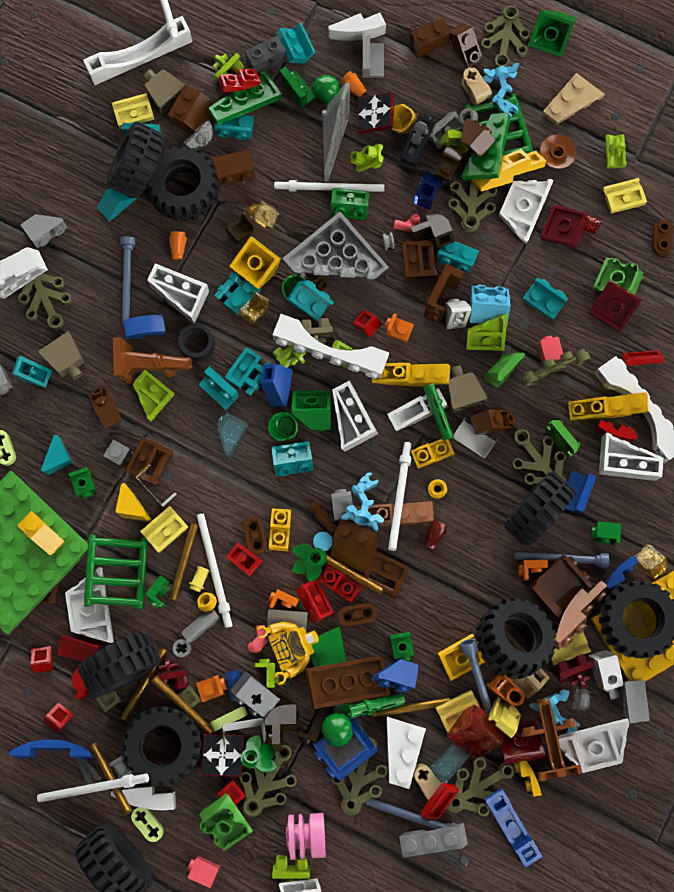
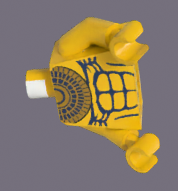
[256,622,319,685]

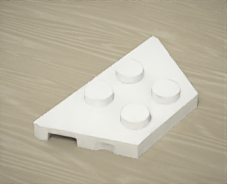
[499,179,554,244]
[65,567,114,643]
[558,718,629,773]

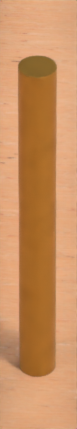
[169,523,198,601]
[315,554,384,595]
[120,647,167,721]
[151,675,213,734]
[371,697,450,718]
[90,743,132,815]

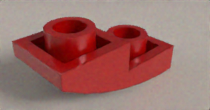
[219,69,261,92]
[594,420,638,443]
[318,565,363,604]

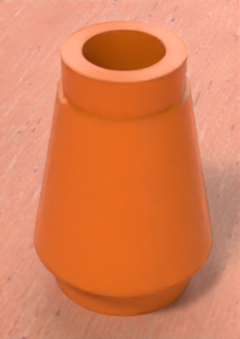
[340,71,367,98]
[168,231,187,260]

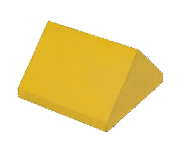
[229,236,281,289]
[116,483,152,522]
[436,634,485,681]

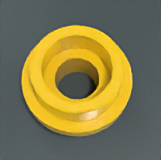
[428,479,447,499]
[197,593,217,612]

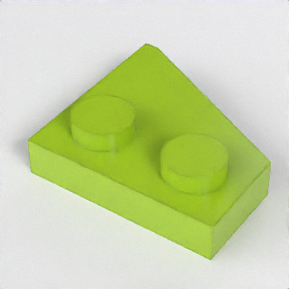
[466,314,508,351]

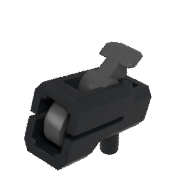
[399,114,436,168]

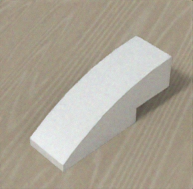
[328,13,386,41]
[387,388,449,431]
[111,786,176,810]

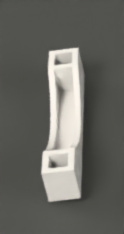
[83,16,192,85]
[273,314,389,379]
[594,356,674,464]

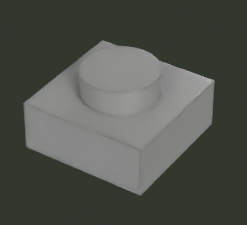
[104,440,131,466]

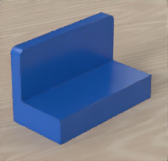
[566,471,597,515]

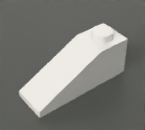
[444,299,471,329]

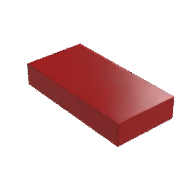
[622,350,664,366]
[420,782,459,821]

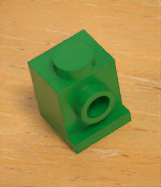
[68,467,98,499]
[590,522,621,545]
[389,632,414,661]

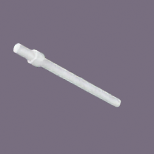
[160,0,179,43]
[274,180,384,192]
[388,442,411,551]
[196,514,233,628]
[37,773,149,802]

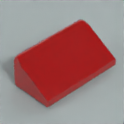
[296,579,334,624]
[58,635,101,662]

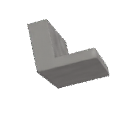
[362,36,384,78]
[621,680,650,723]

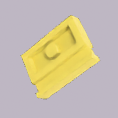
[112,93,155,129]
[602,178,647,214]
[140,506,189,553]
[551,632,591,665]
[435,690,484,735]
[488,697,521,738]

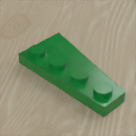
[209,70,282,126]
[462,113,511,180]
[310,626,354,714]

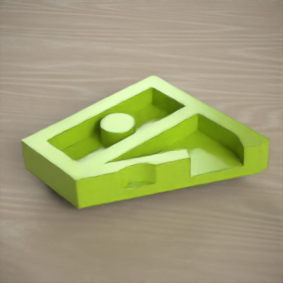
[133,370,175,422]

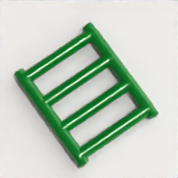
[465,94,533,156]
[84,534,147,610]

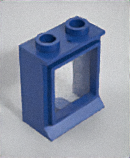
[313,717,378,781]

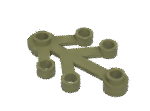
[481,5,530,68]
[448,180,497,233]
[18,273,72,330]
[520,349,591,387]
[512,429,567,486]
[331,737,388,816]
[240,744,297,817]
[447,757,515,817]

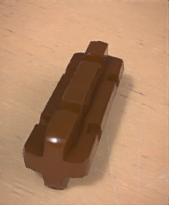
[308,501,337,535]

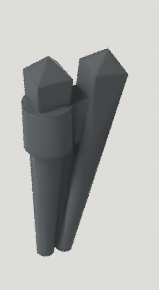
[75,759,101,785]

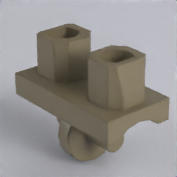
[301,318,333,344]

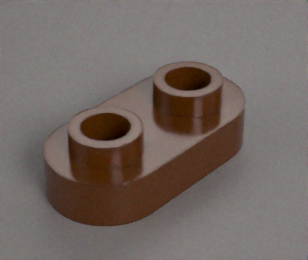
[652,219,673,257]
[243,516,267,555]
[338,603,377,627]

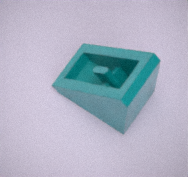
[97,188,137,222]
[12,356,52,388]
[41,435,73,475]

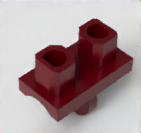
[557,654,595,690]
[151,658,189,692]

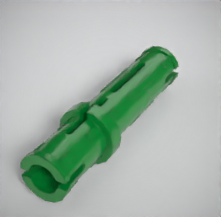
[423,383,454,441]
[346,692,405,719]

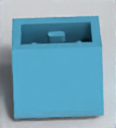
[469,285,511,325]

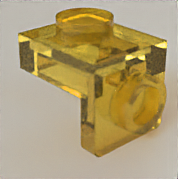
[248,201,279,230]
[239,291,270,325]
[635,544,668,579]

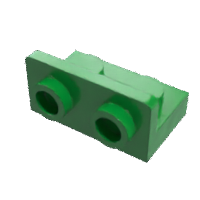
[280,67,315,108]
[330,188,370,220]
[145,575,170,608]

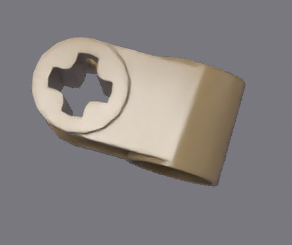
[461,68,492,105]
[413,764,441,801]

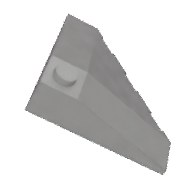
[321,82,350,183]
[283,212,389,280]

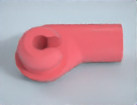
[394,214,420,232]
[248,625,267,653]

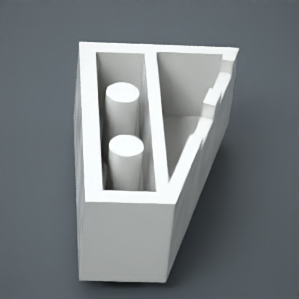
[0,247,48,299]
[147,264,209,324]
[332,381,378,452]
[599,432,663,481]
[386,717,426,789]

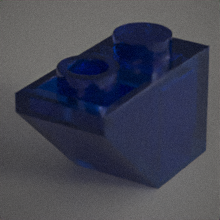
[414,171,443,210]

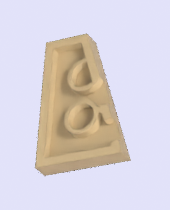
[542,73,605,125]

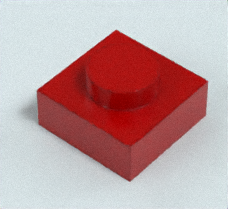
[218,779,246,805]

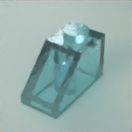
[217,412,248,459]
[429,739,471,783]

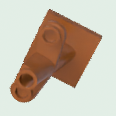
[113,337,192,384]
[521,698,582,781]

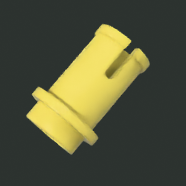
[189,566,209,592]

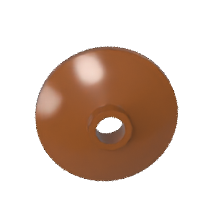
[540,134,577,169]

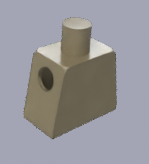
[144,69,185,116]
[38,331,84,380]
[446,365,488,414]

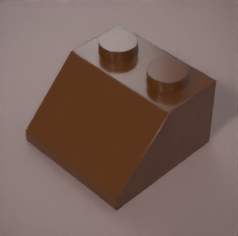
[168,85,214,139]
[331,519,381,574]

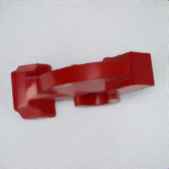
[72,665,88,700]

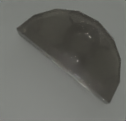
[181,119,213,151]

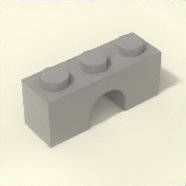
[399,823,468,858]

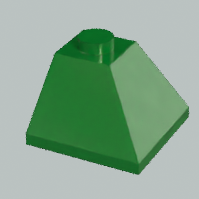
[528,10,576,57]
[292,390,331,431]

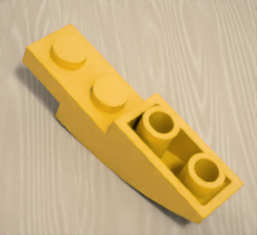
[472,149,546,191]
[372,363,450,387]
[568,392,650,421]

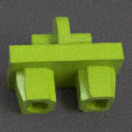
[212,53,245,83]
[605,134,626,169]
[351,144,384,172]
[273,345,306,368]
[272,855,310,883]

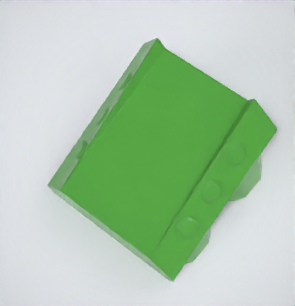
[593,257,643,295]
[483,353,525,389]
[545,420,581,458]
[199,793,253,851]

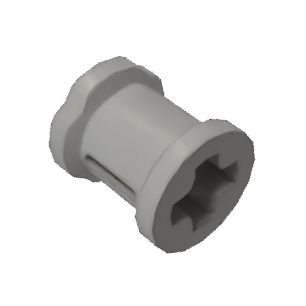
[108,756,132,779]

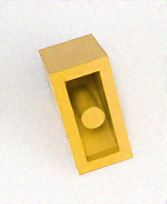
[17,511,65,556]

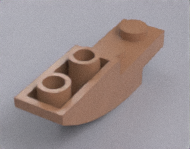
[355,501,434,526]
[556,581,607,651]

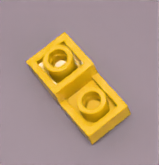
[411,439,455,469]
[269,508,291,551]
[513,761,541,797]

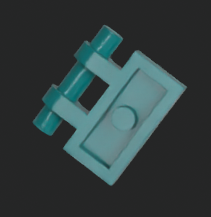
[214,271,262,317]
[224,347,271,396]

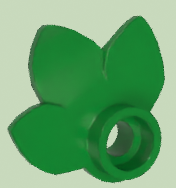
[292,544,327,582]
[240,735,277,773]

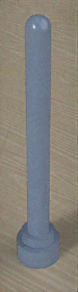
[120,236,135,323]
[514,552,609,569]
[460,639,496,729]
[365,798,456,829]

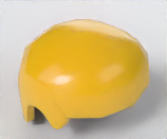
[391,104,416,134]

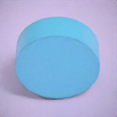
[313,532,333,552]

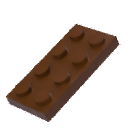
[305,655,390,710]

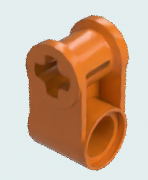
[486,673,525,706]

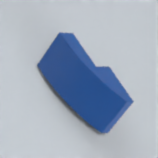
[123,315,165,339]
[605,556,638,590]

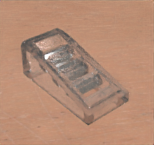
[573,689,591,712]

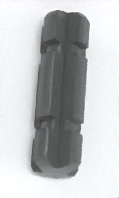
[440,850,469,870]

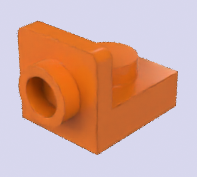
[384,314,414,343]
[518,560,548,581]
[268,589,300,610]
[196,675,227,702]

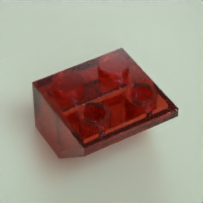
[446,705,504,757]

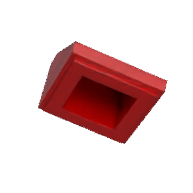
[352,310,381,337]
[30,646,53,673]
[43,702,73,734]

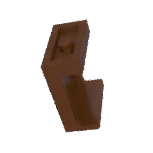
[424,264,464,322]
[528,555,592,617]

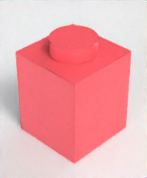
[537,336,563,367]
[187,855,221,888]

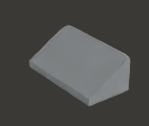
[429,111,464,149]
[182,609,220,643]
[267,609,308,630]

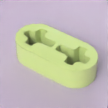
[0,430,16,466]
[210,706,248,732]
[131,807,164,842]

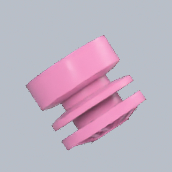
[286,813,326,860]

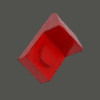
[226,543,262,577]

